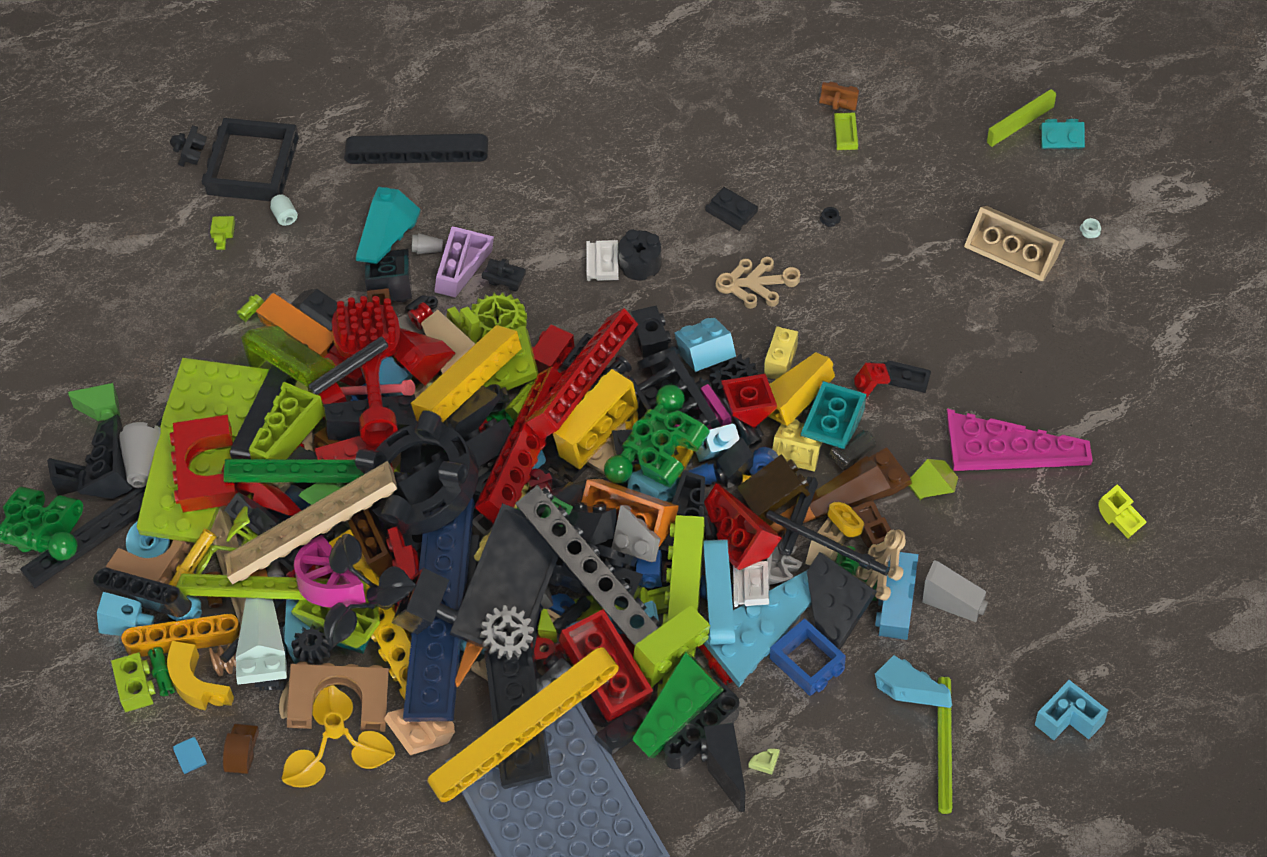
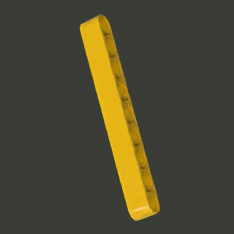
[427,647,619,802]

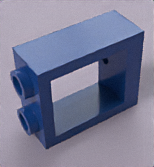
[770,618,846,696]

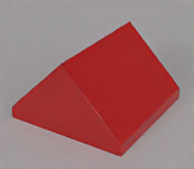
[721,374,777,428]

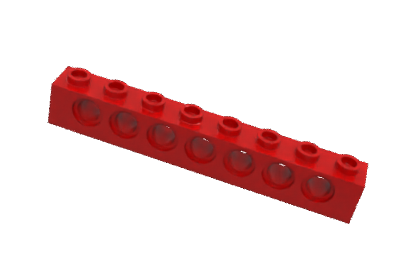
[526,308,638,439]
[475,366,562,523]

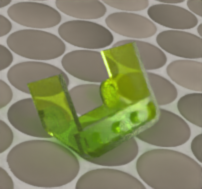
[241,325,340,393]

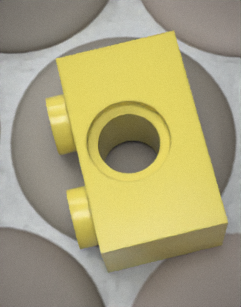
[764,327,798,380]

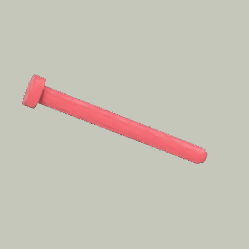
[340,380,415,396]

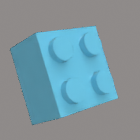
[674,318,736,372]

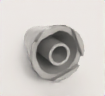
[119,422,161,488]

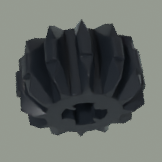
[291,624,333,665]

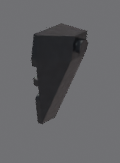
[78,414,133,499]

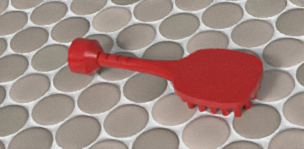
[332,296,400,446]

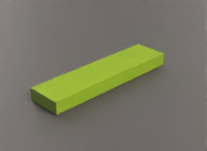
[987,89,1056,147]

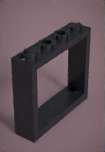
[202,118,299,202]

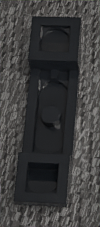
[224,493,302,571]

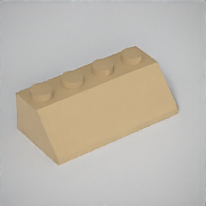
[964,206,1065,281]

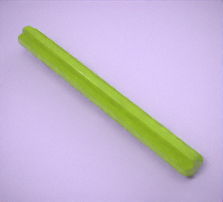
[937,677,952,814]

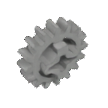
[480,605,534,660]

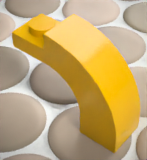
[167,641,234,711]

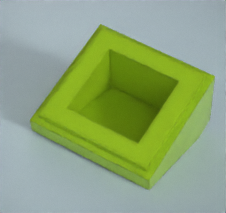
[538,609,558,643]

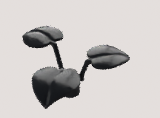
[324,534,417,648]

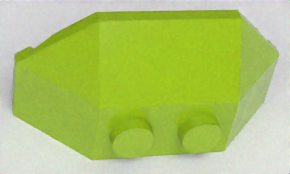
[291,596,380,649]

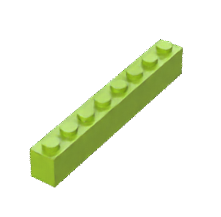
[657,515,705,698]

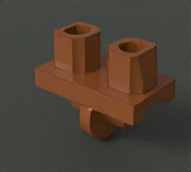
[819,81,859,111]

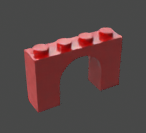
[170,414,238,512]

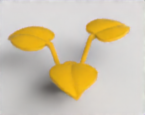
[281,685,395,787]

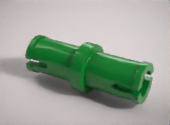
[148,647,175,696]

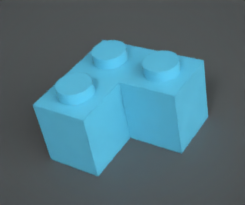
[1035,680,1108,740]

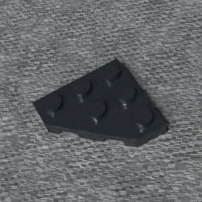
[807,552,878,650]

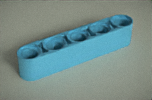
[703,539,735,645]

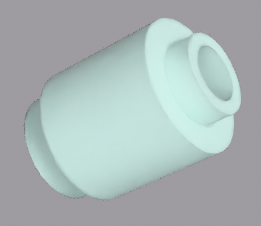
[270,195,298,226]

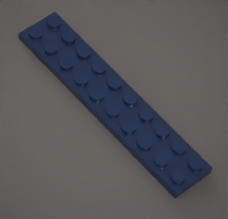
[403,498,474,722]

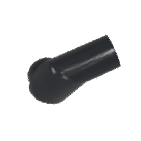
[405,295,438,313]

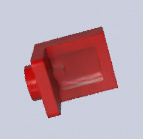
[854,363,891,397]

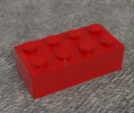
[559,609,653,722]

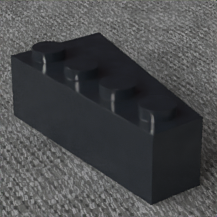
[324,394,418,441]
[658,470,705,561]

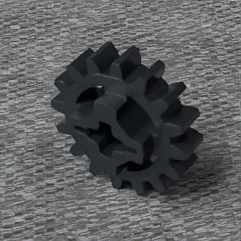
[710,354,758,395]

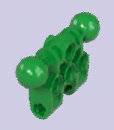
[604,384,710,487]
[0,486,83,561]

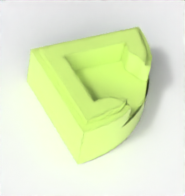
[749,749,780,775]

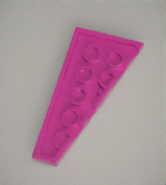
[946,409,1092,471]

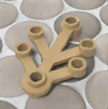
[716,257,800,309]
[856,530,906,601]

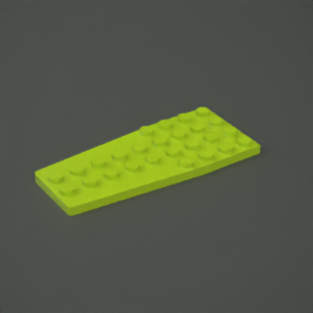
[137,358,269,543]

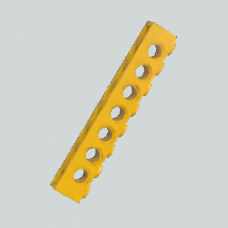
[329,530,412,700]

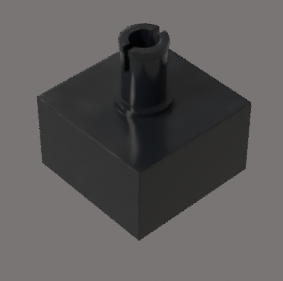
[392,568,459,635]

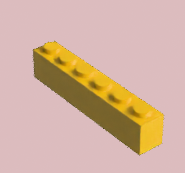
[411,325,522,422]

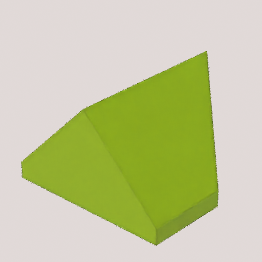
[909,459,958,500]

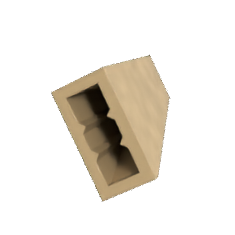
[421,310,475,374]

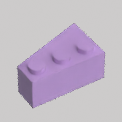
[435,226,494,297]

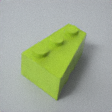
[633,605,710,688]

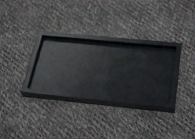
[449,503,566,661]

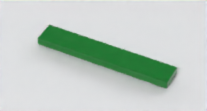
[224,459,364,483]

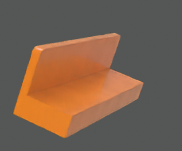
[256,293,334,363]

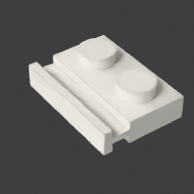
[587,240,619,281]
[733,561,769,607]

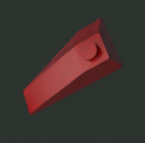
[393,328,456,385]
[704,483,782,570]

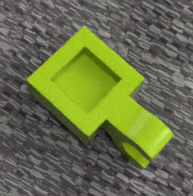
[210,216,235,250]

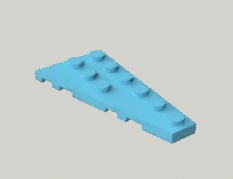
[704,570,812,688]

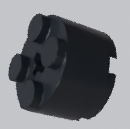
[618,229,662,281]

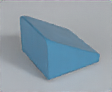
[173,737,207,774]

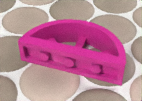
[294,535,366,608]

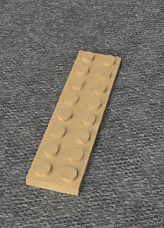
[225,461,397,584]

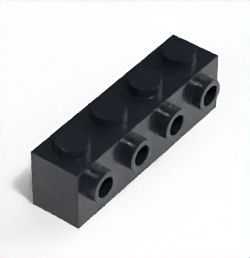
[549,550,643,608]

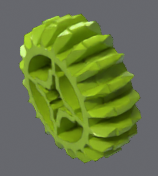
[471,292,527,341]

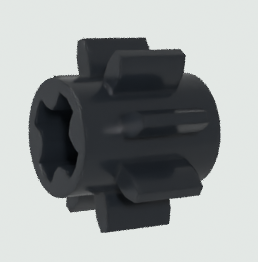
[486,384,510,412]

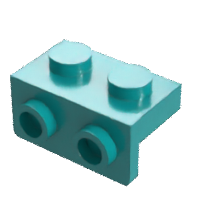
[1039,119,1085,149]

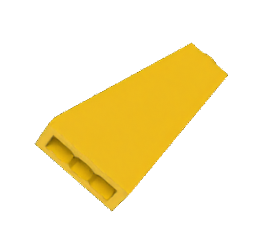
[768,352,835,426]

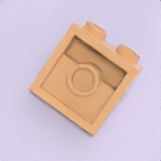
[384,708,455,755]

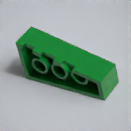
[632,652,724,758]

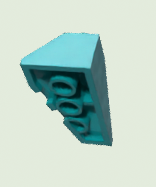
[356,187,421,264]

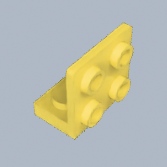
[772,419,822,471]

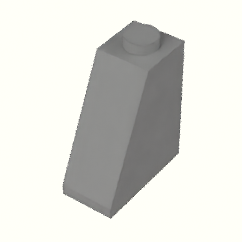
[922,560,988,622]

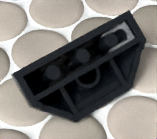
[291,289,337,349]

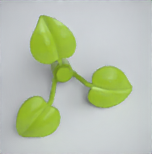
[196,492,258,574]

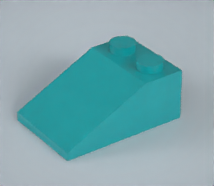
[801,381,866,449]

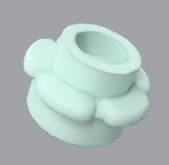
[1080,218,1101,238]

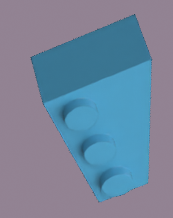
[875,552,919,640]

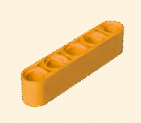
[121,614,241,657]

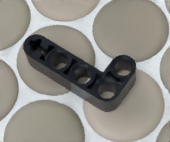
[664,677,740,769]

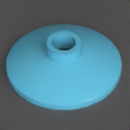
[126,521,170,558]

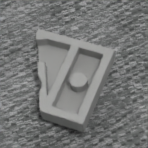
[612,505,660,562]

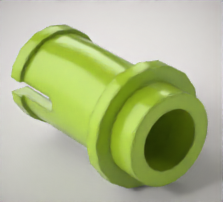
[237,294,264,322]

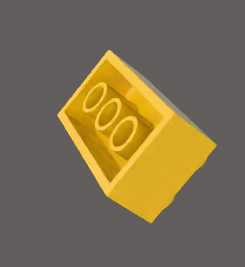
[553,369,639,470]

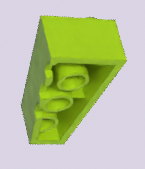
[249,382,324,460]

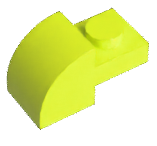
[1099,484,1147,539]

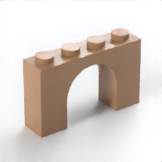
[106,540,195,584]
[287,662,389,732]

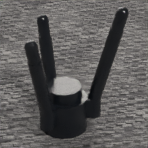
[723,398,764,449]

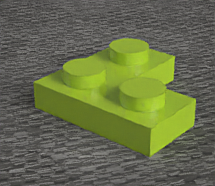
[446,306,480,344]

